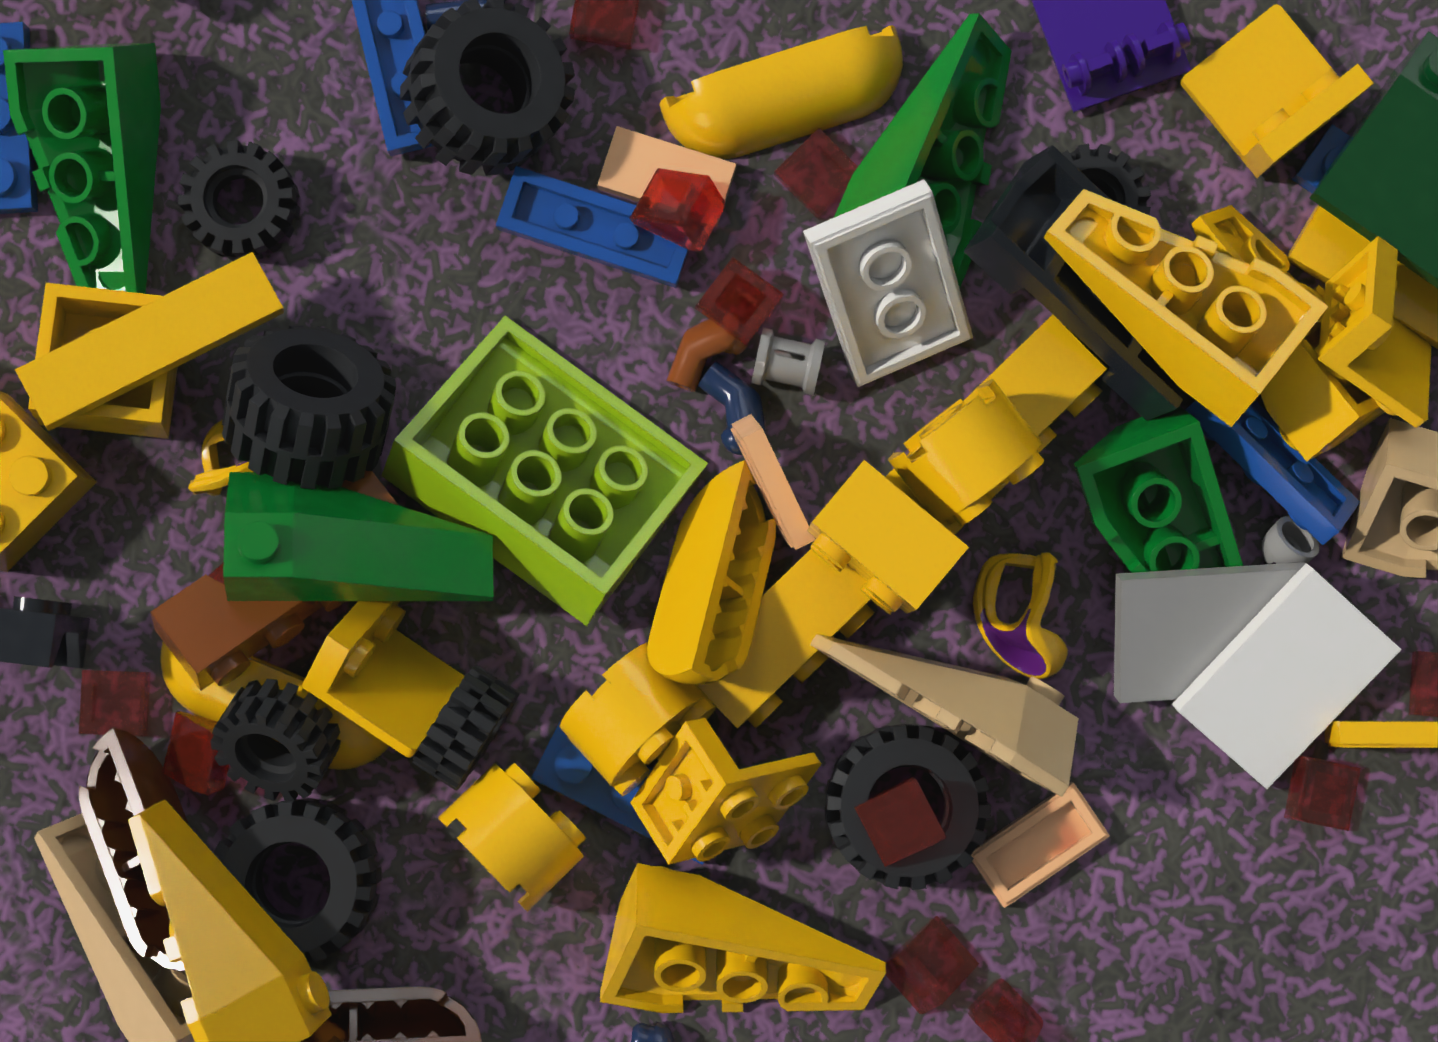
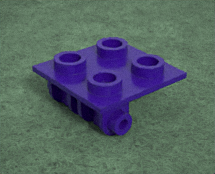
[1031,0,1191,113]

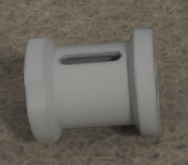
[751,327,825,396]

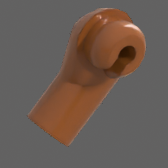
[666,313,751,392]

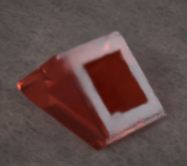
[630,168,725,252]
[695,257,784,346]
[162,711,229,796]
[1284,756,1361,831]
[854,777,946,867]
[884,916,979,1014]
[968,978,1043,1042]

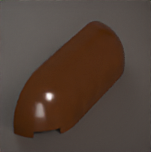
[79,728,189,971]
[301,986,482,1042]

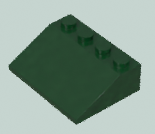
[1309,31,1438,289]

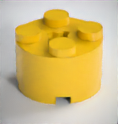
[888,379,1045,526]
[559,642,716,797]
[438,763,587,912]

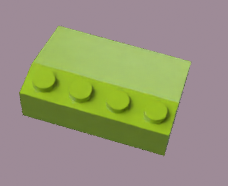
[381,316,708,626]

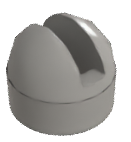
[1261,516,1319,564]

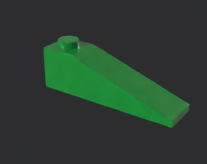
[834,13,1012,288]
[3,43,161,294]
[1074,406,1243,573]
[223,472,494,601]

